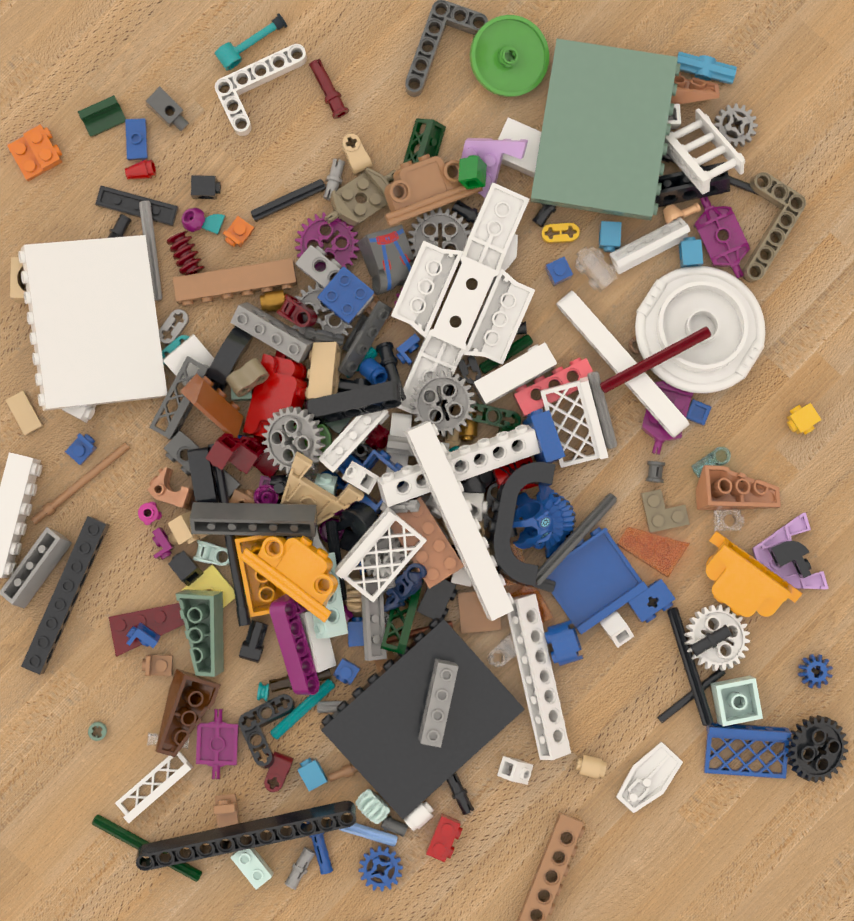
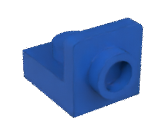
[396,334,420,365]
[65,433,97,465]
[126,622,160,648]

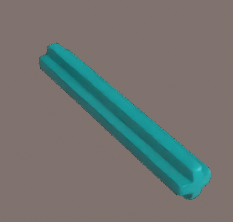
[270,679,335,740]

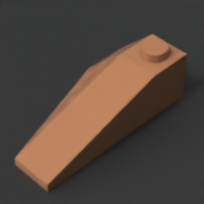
[671,73,720,104]
[696,465,781,511]

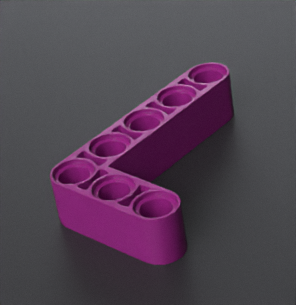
[269,594,320,695]

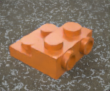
[7,124,63,181]

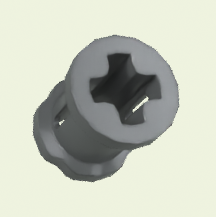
[645,461,665,483]

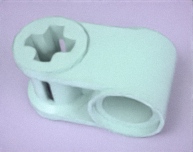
[193,540,229,566]

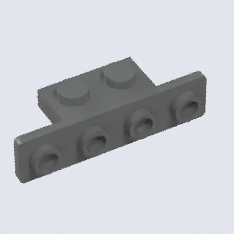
[338,301,392,378]

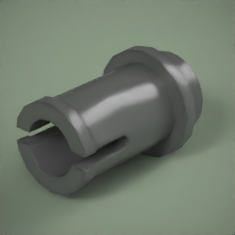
[381,815,408,837]

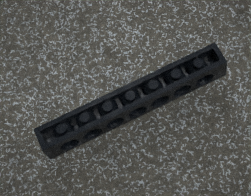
[21,516,110,675]

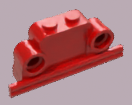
[243,350,308,443]

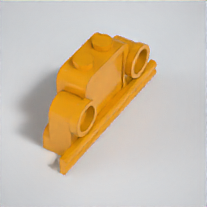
[706,531,803,617]
[240,536,338,623]

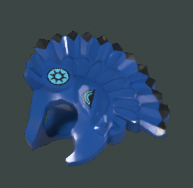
[512,485,576,559]

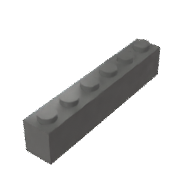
[190,502,317,537]

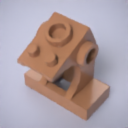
[147,467,196,510]

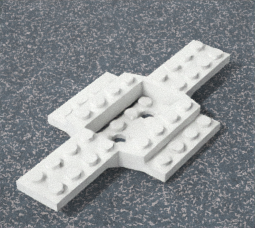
[391,182,535,421]

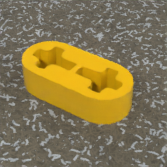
[541,223,580,244]

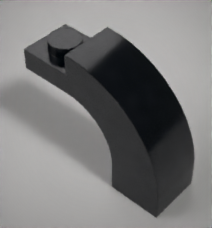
[206,326,254,392]

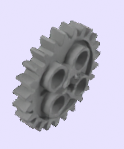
[407,208,471,269]
[290,283,355,342]
[410,370,477,437]
[262,406,325,473]

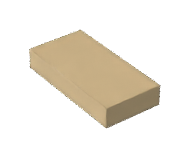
[5,391,43,436]

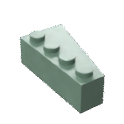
[175,589,224,677]

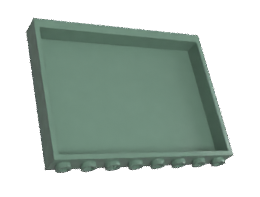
[530,39,681,221]

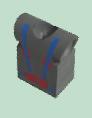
[357,224,414,295]

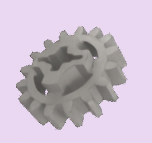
[714,103,758,148]

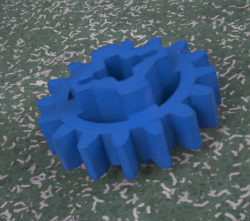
[358,845,403,892]

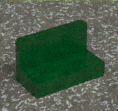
[78,95,126,137]

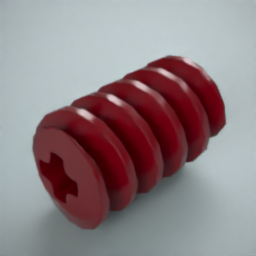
[167,231,205,276]

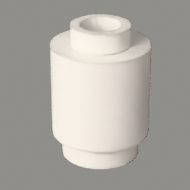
[403,801,434,831]

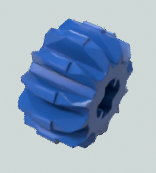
[798,654,833,688]

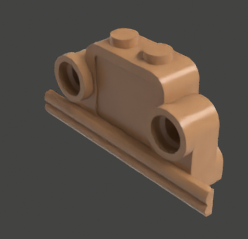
[384,154,483,226]

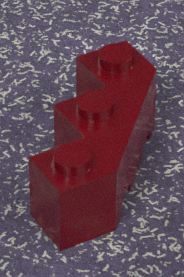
[206,433,280,478]

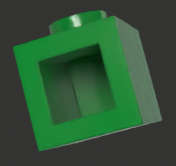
[458,155,487,190]

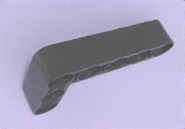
[405,0,488,97]

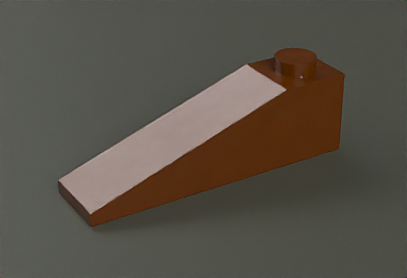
[155,669,221,757]

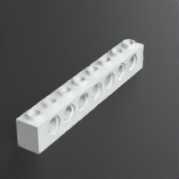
[376,425,540,507]
[507,594,571,760]

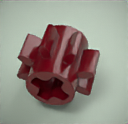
[365,424,390,450]

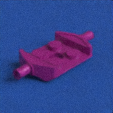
[693,197,750,278]
[641,381,693,455]

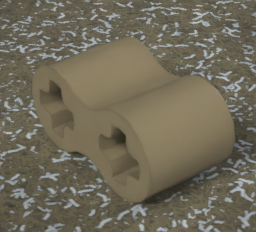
[226,358,269,397]

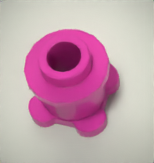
[138,502,162,525]

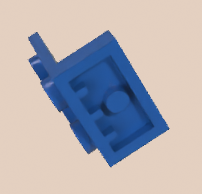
[317,267,374,325]

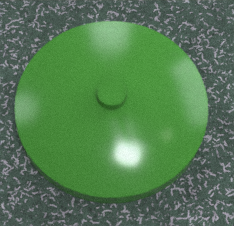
[470,15,549,97]

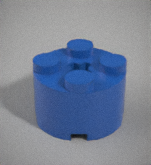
[544,620,584,666]

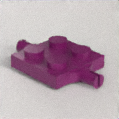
[196,709,239,779]

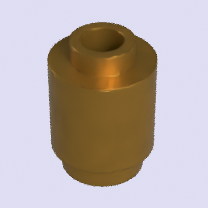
[260,289,289,312]
[459,412,478,442]

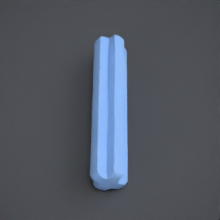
[339,823,398,847]

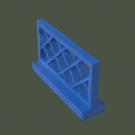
[704,723,791,779]

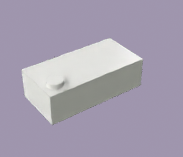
[498,117,541,178]
[473,343,557,405]

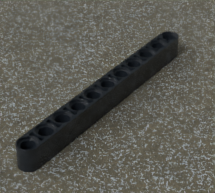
[136,801,356,871]

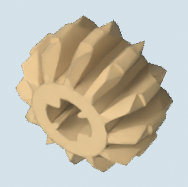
[346,578,362,612]

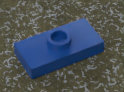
[125,118,148,160]

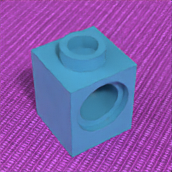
[599,221,622,252]
[678,237,703,268]
[298,758,328,792]

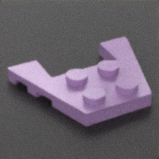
[461,138,528,198]
[752,512,829,589]

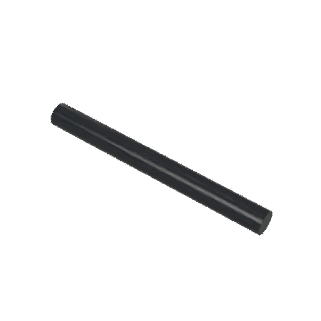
[657,669,726,723]

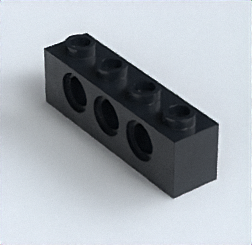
[655,162,730,207]

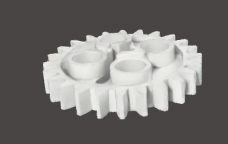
[684,605,750,671]

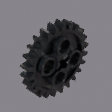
[785,715,848,783]

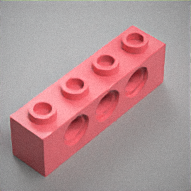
[513,357,593,417]

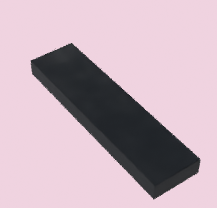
[95,186,179,226]

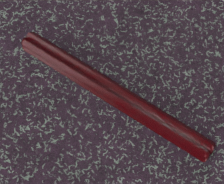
[600,327,711,393]

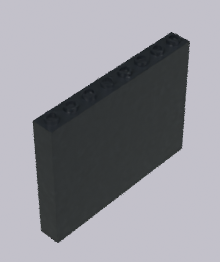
[320,616,525,819]

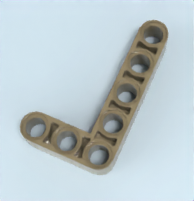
[742,172,806,282]

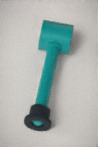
[214,13,287,71]

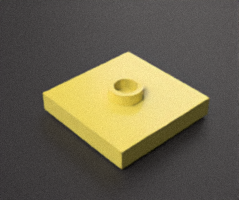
[181,564,235,608]

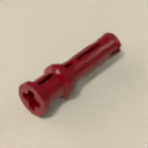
[309,59,349,119]

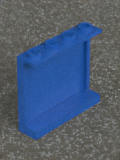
[547,527,648,635]

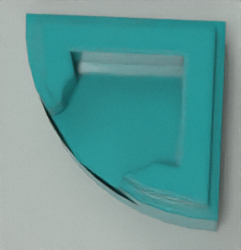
[201,214,226,235]

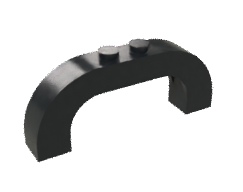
[488,462,556,587]

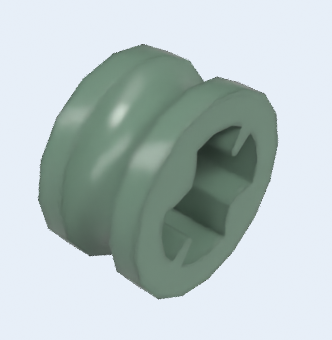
[88,722,107,741]

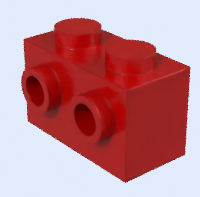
[426,813,463,862]

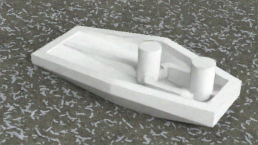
[616,742,683,813]

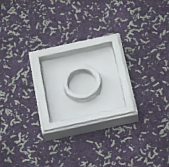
[163,334,214,386]

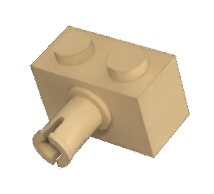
[167,511,210,545]

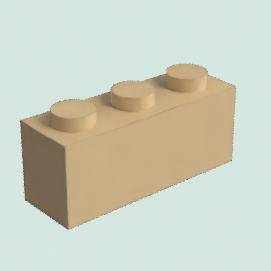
[305,342,342,400]

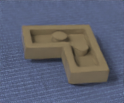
[641,489,690,533]

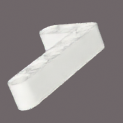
[215,44,307,136]

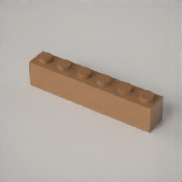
[172,258,297,306]

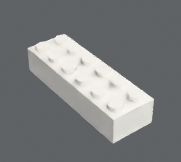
[0,452,42,578]

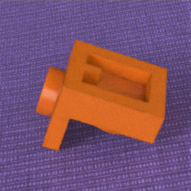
[223,216,255,248]

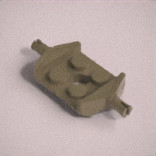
[324,167,396,226]

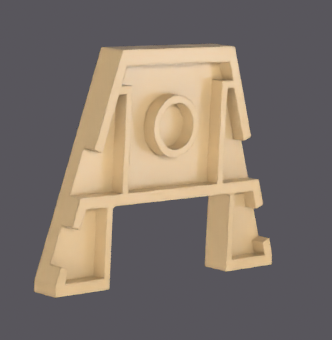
[280,451,364,525]

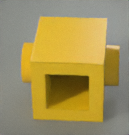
[786,403,821,435]

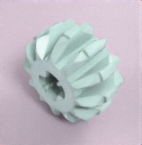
[355,789,390,824]

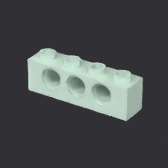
[312,552,348,639]

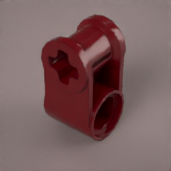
[276,294,317,327]
[264,751,294,792]

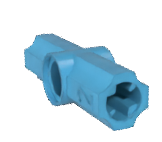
[677,52,737,85]

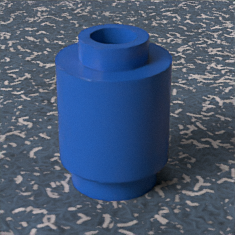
[359,358,388,385]

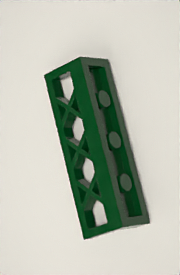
[403,118,446,163]
[381,578,424,654]

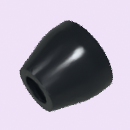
[270,475,289,495]

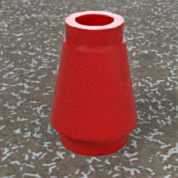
[125,159,156,180]

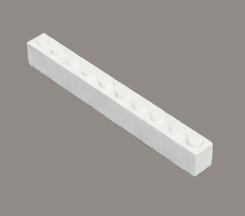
[404,421,514,621]

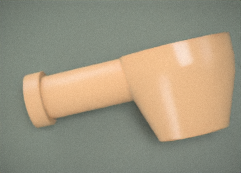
[663,202,701,224]

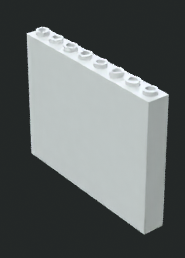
[18,235,167,411]

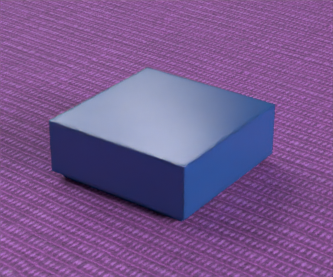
[686,399,712,426]

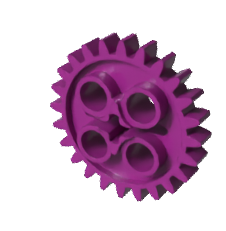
[295,212,360,278]

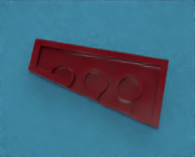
[108,603,185,657]

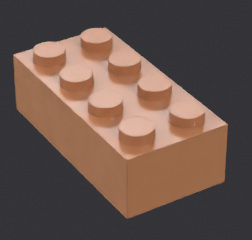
[391,497,464,589]

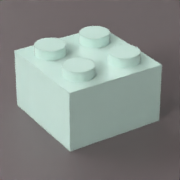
[710,676,763,726]

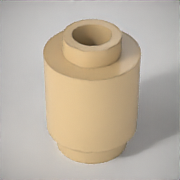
[576,754,607,779]

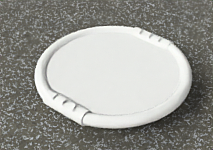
[635,266,765,393]

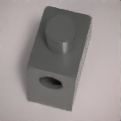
[146,86,189,131]

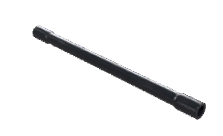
[208,444,251,627]

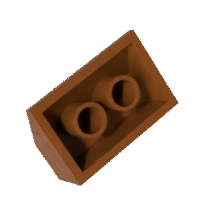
[180,374,244,438]

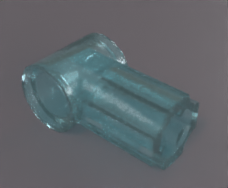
[691,447,731,478]

